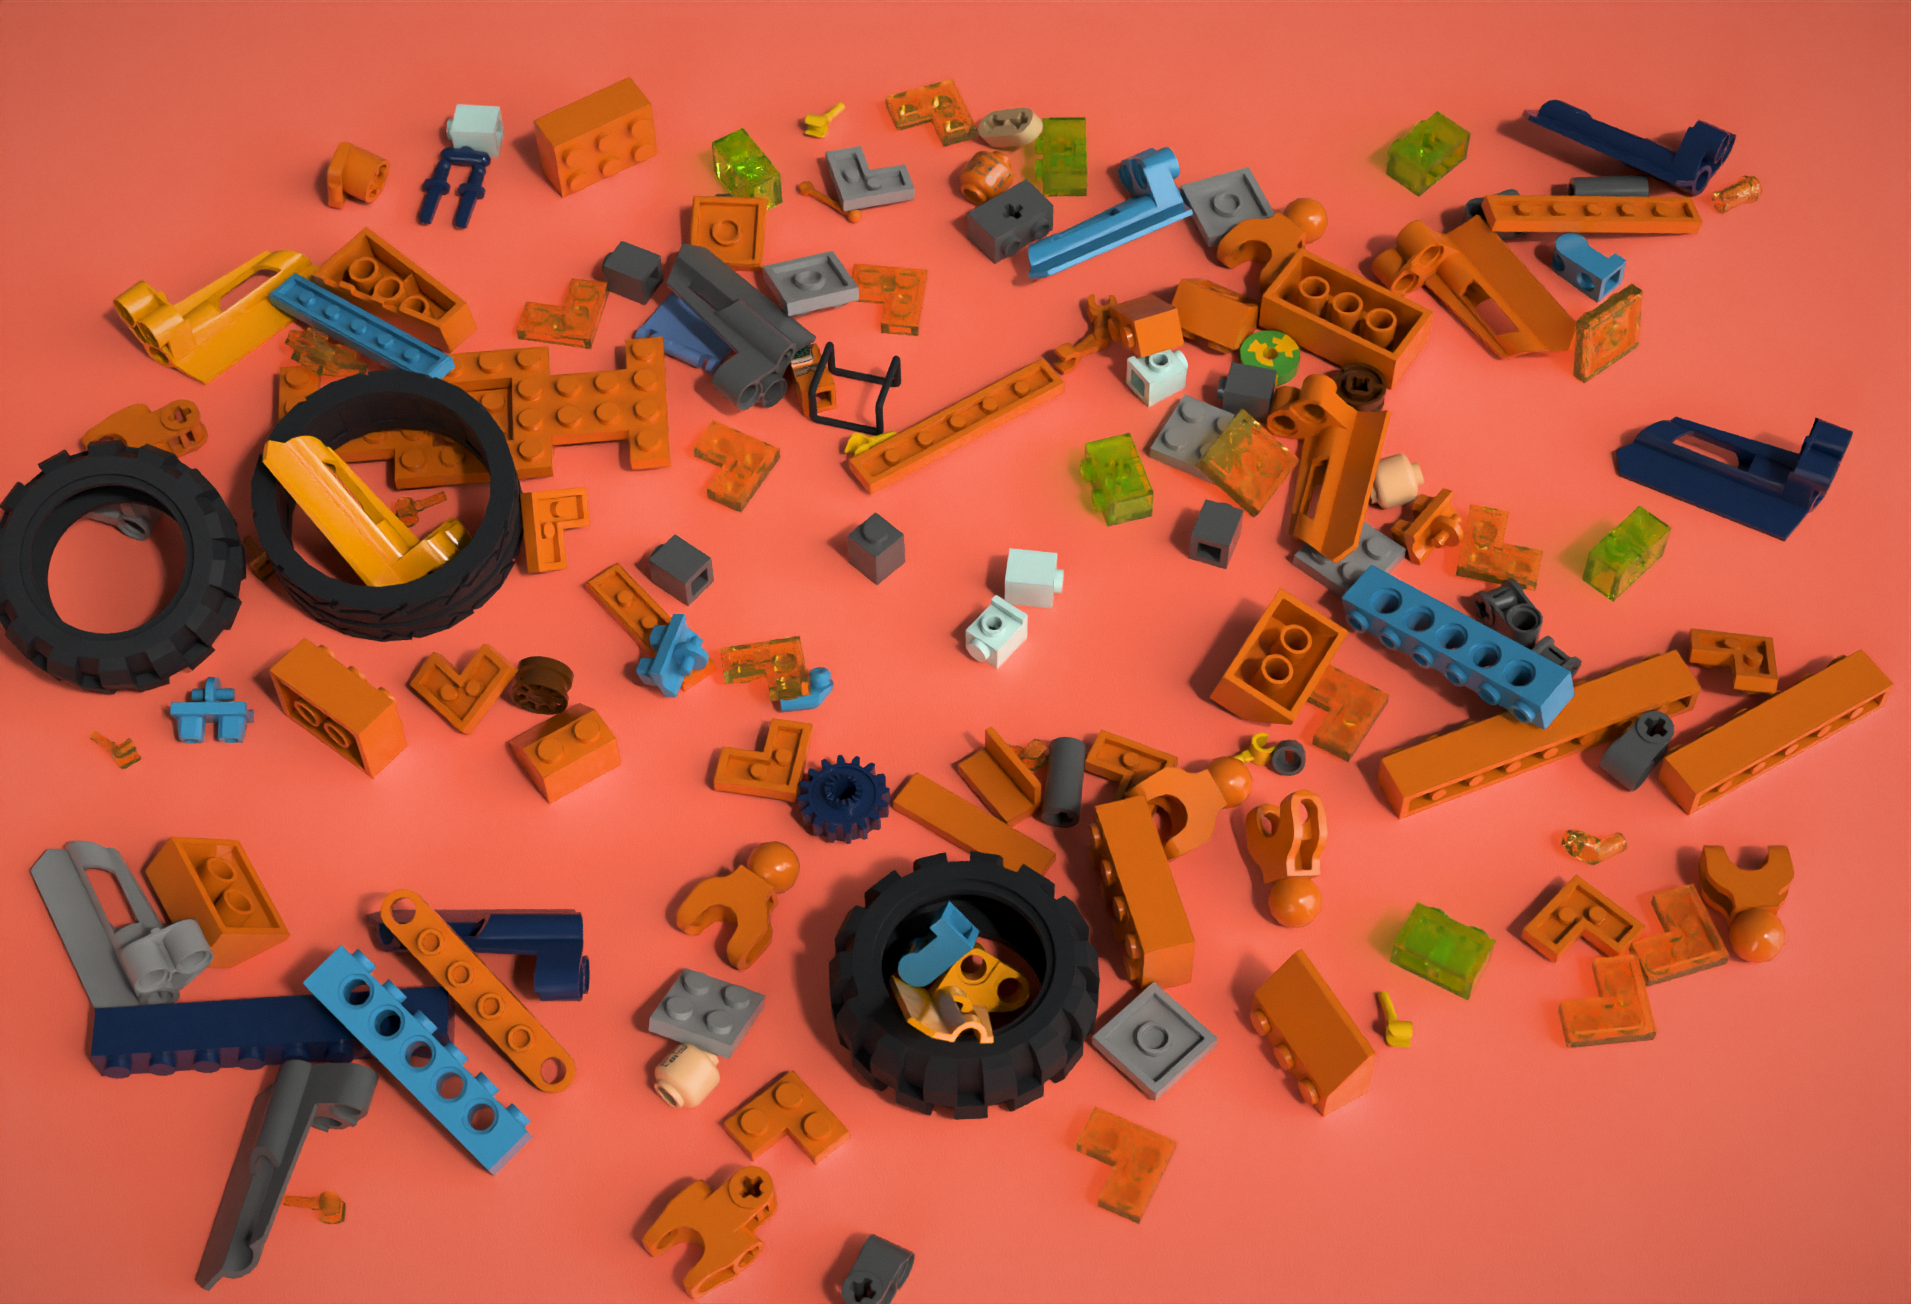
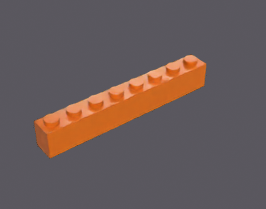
[1377,649,1701,820]

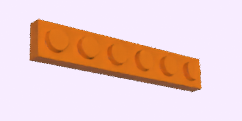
[1481,195,1703,234]
[849,358,1065,495]

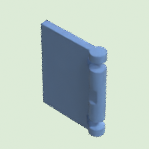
[635,292,733,375]

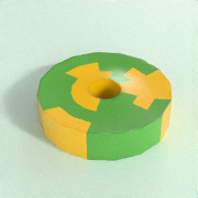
[1239,330,1300,387]

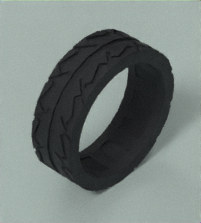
[251,370,524,642]

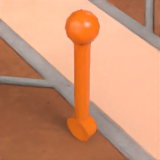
[799,181,862,223]

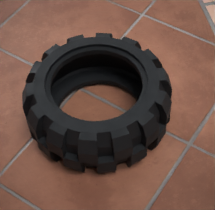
[0,440,247,695]
[829,851,1100,1120]

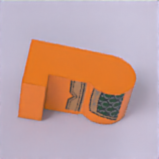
[788,343,837,417]

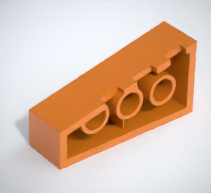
[312,226,478,353]

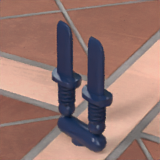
[419,146,491,229]

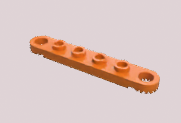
[380,889,577,1093]

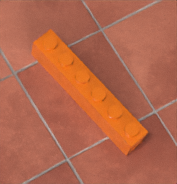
[1657,649,1894,816]

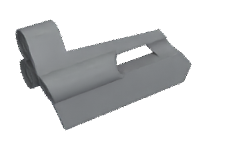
[30,841,214,1010]

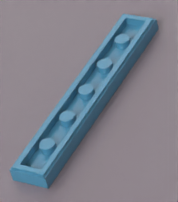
[268,273,455,379]

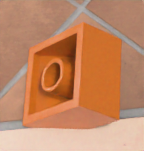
[1171,278,1261,353]
[508,703,621,804]

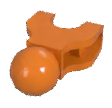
[1217,197,1329,294]
[1124,756,1253,863]
[1245,789,1328,928]
[677,841,800,970]
[1698,845,1794,963]

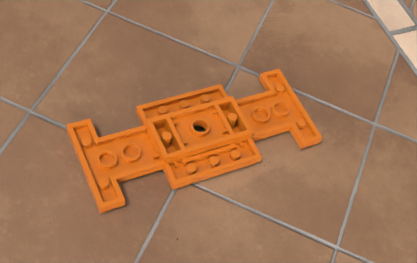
[278,336,671,489]

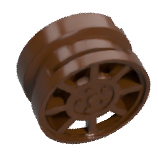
[1333,363,1387,411]
[511,656,574,715]

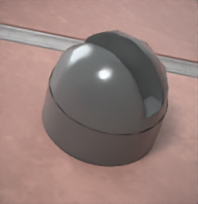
[1272,739,1306,776]

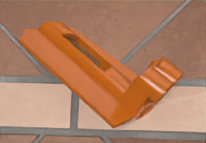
[1371,214,1580,359]
[1266,374,1391,564]

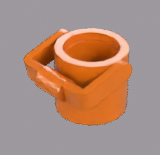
[327,142,390,209]

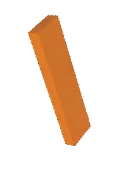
[585,562,716,692]
[893,772,1056,876]

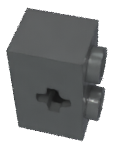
[967,179,1054,264]

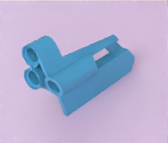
[1028,147,1193,279]

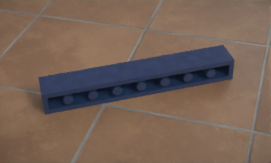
[91,986,455,1079]

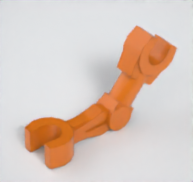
[1054,294,1117,375]

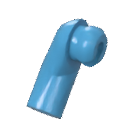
[780,667,834,713]

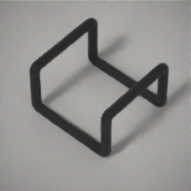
[808,342,901,435]

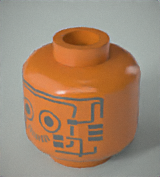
[960,151,1014,206]

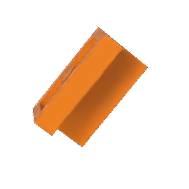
[958,726,1041,827]

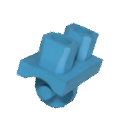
[636,614,709,698]
[170,677,255,744]

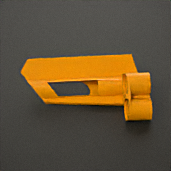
[113,250,321,386]
[888,942,1030,1043]

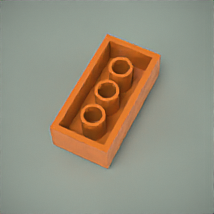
[1259,248,1434,390]
[1087,795,1196,993]

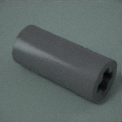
[1568,175,1649,197]
[1042,737,1087,828]

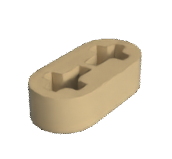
[978,107,1043,148]

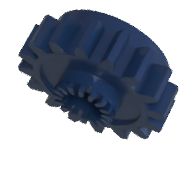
[798,755,891,844]

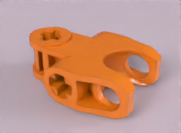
[81,399,208,458]
[642,1166,778,1300]

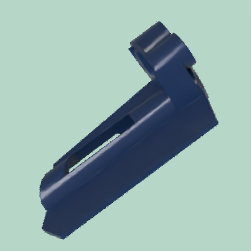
[1522,99,1736,196]
[1616,417,1854,542]
[366,909,590,1001]

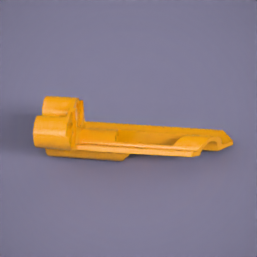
[262,436,473,587]

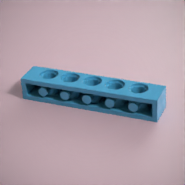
[1341,564,1575,730]
[302,945,533,1176]

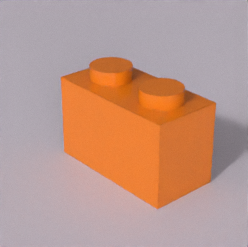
[1108,294,1184,358]

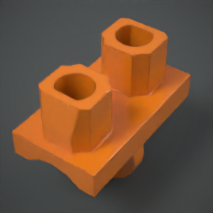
[1391,488,1464,565]

